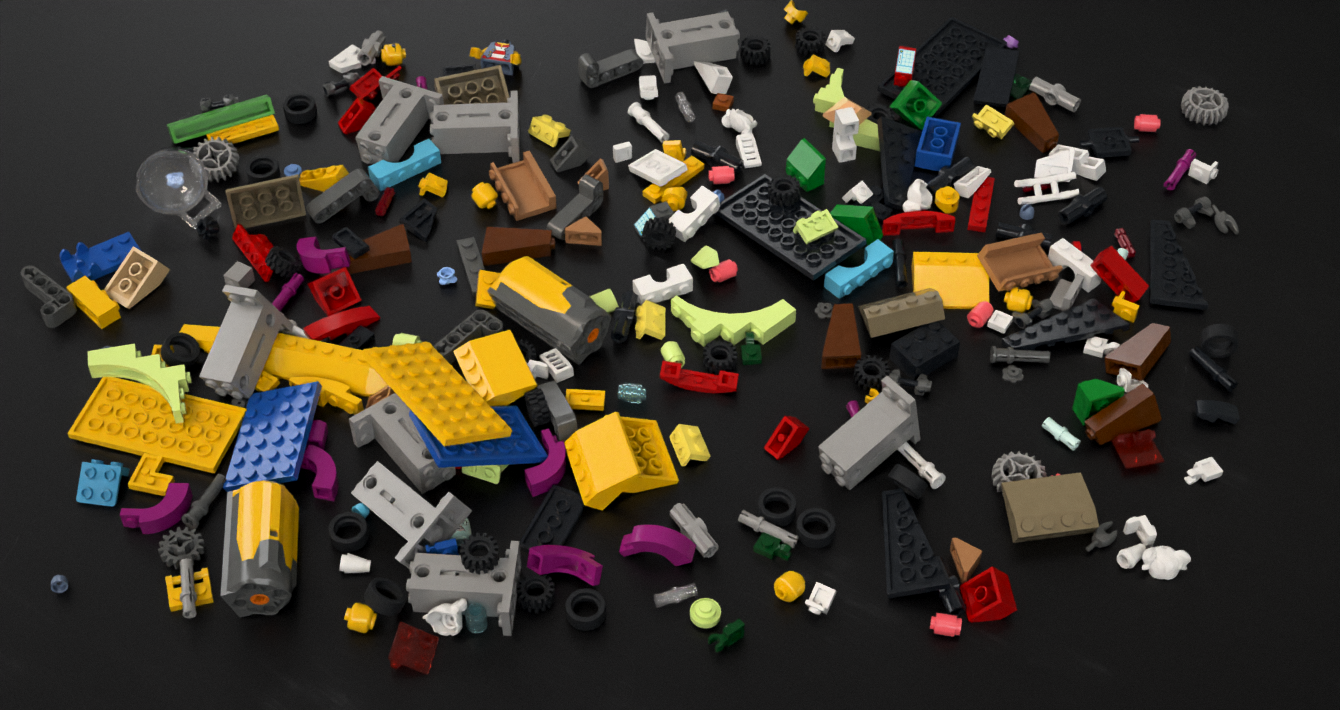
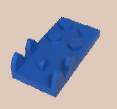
[59,232,141,283]

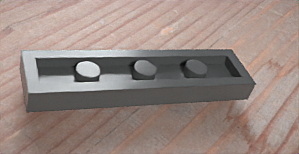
[456,237,485,297]

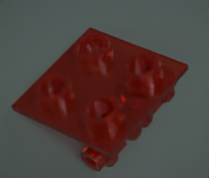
[1112,429,1164,469]
[388,622,439,675]

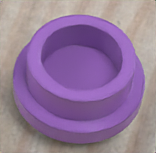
[1003,35,1019,49]

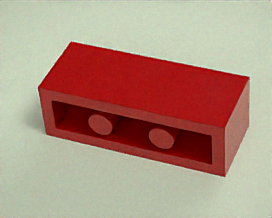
[1090,246,1149,303]

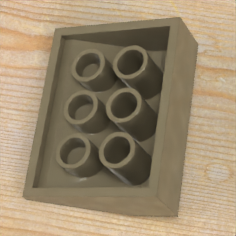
[434,65,510,105]
[225,174,306,230]
[858,288,945,338]
[1001,472,1099,543]

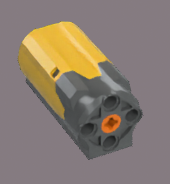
[487,256,611,365]
[221,480,299,618]

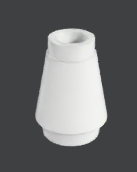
[1117,543,1146,569]
[339,553,371,574]

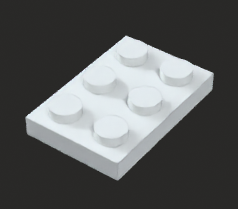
[628,149,688,186]

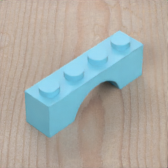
[368,139,441,192]
[824,239,894,299]

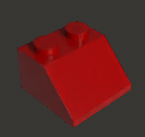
[307,267,362,316]
[960,566,1017,623]

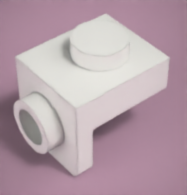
[639,75,658,100]
[1188,159,1219,184]
[528,359,549,379]
[1117,368,1148,392]
[1123,515,1157,548]
[805,582,837,615]

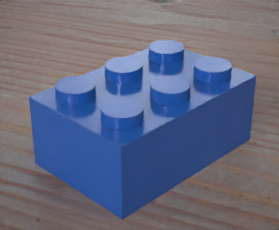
[915,117,961,171]

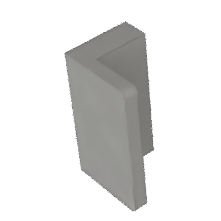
[1050,274,1084,311]

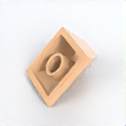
[823,97,872,125]

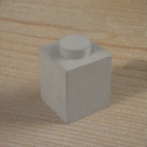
[224,261,255,288]

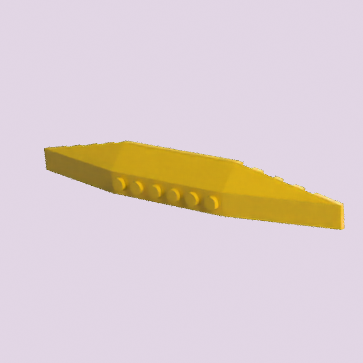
[180,324,388,397]

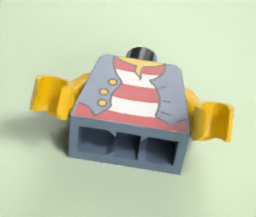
[470,39,522,75]

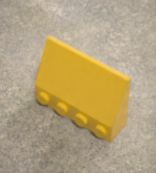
[911,252,989,309]
[453,330,538,406]
[564,412,641,511]
[604,415,679,493]

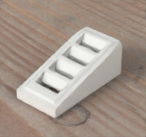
[736,133,762,168]
[954,166,991,198]
[539,348,574,383]

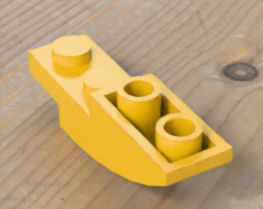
[289,377,364,415]

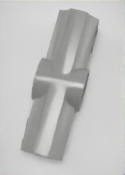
[357,30,386,66]
[1029,77,1081,112]
[670,503,719,558]

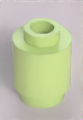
[392,333,422,346]
[661,341,685,368]

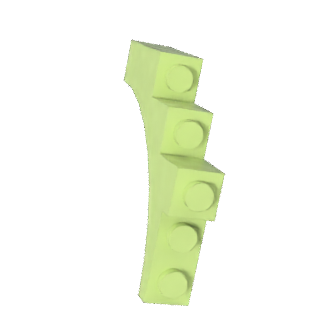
[813,68,880,151]
[671,295,796,347]
[87,344,192,424]

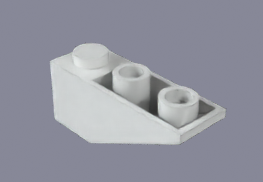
[693,61,733,94]

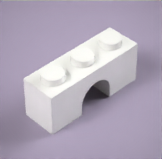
[832,107,859,163]
[668,186,720,242]
[1048,238,1102,292]
[633,264,693,306]

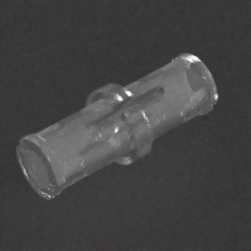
[675,92,696,122]
[654,582,698,608]

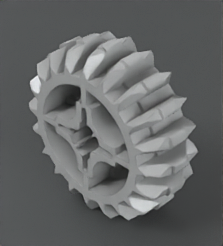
[1181,86,1229,126]
[191,137,239,183]
[991,451,1047,497]

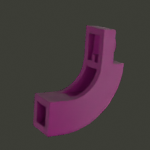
[297,237,351,274]
[525,428,566,497]
[301,445,339,501]
[120,483,193,534]
[619,525,696,566]
[527,545,603,586]

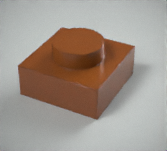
[712,93,734,112]

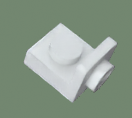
[825,30,855,52]
[842,181,873,204]

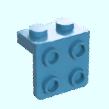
[76,459,130,507]

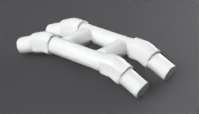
[1014,172,1080,205]

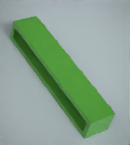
[167,94,275,144]

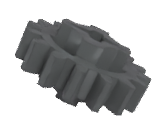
[158,526,205,569]

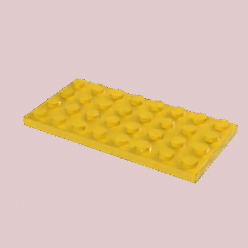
[362,342,512,446]
[68,377,247,474]

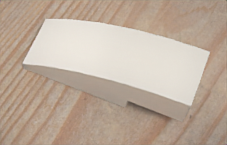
[1049,144,1106,181]

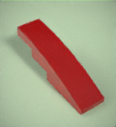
[303,306,380,341]

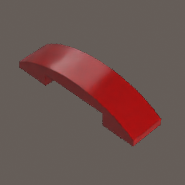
[882,211,956,236]
[659,361,739,393]

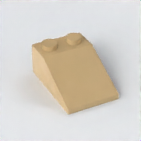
[104,246,170,309]

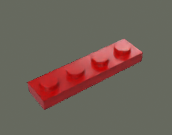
[967,177,995,233]

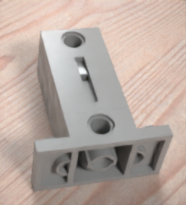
[646,12,740,84]
[356,76,444,165]
[430,90,520,163]
[199,285,294,400]
[818,376,921,490]
[349,393,456,494]
[351,461,472,569]
[406,541,522,636]

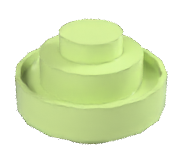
[690,598,721,628]

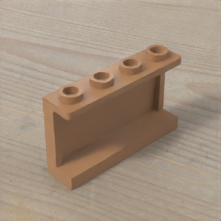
[489,150,557,221]
[977,232,1063,292]

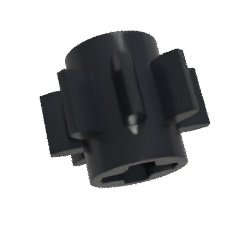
[196,216,219,239]

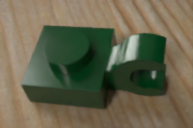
[741,332,762,365]
[753,532,792,561]
[708,619,745,652]

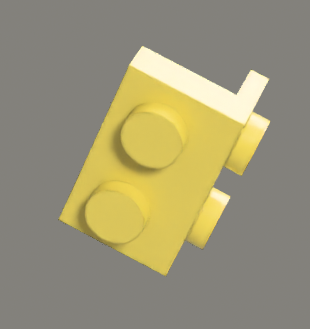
[972,105,1014,140]
[528,115,571,147]
[635,300,666,340]
[670,424,711,466]

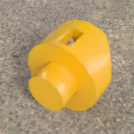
[784,0,808,25]
[934,186,959,214]
[661,187,687,211]

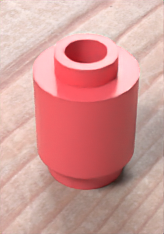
[1134,114,1161,132]
[708,166,735,185]
[709,259,738,282]
[967,301,994,328]
[930,612,962,637]

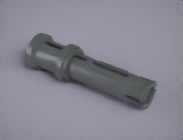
[990,346,1050,364]
[181,474,227,529]

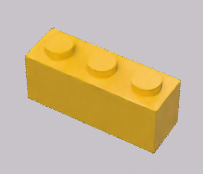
[66,276,121,329]

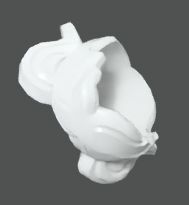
[721,109,757,135]
[903,179,932,212]
[1142,546,1191,580]
[422,598,468,636]

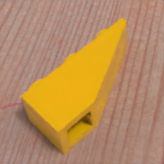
[299,165,349,192]

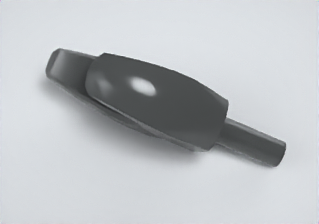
[1211,204,1239,235]
[1086,521,1118,552]

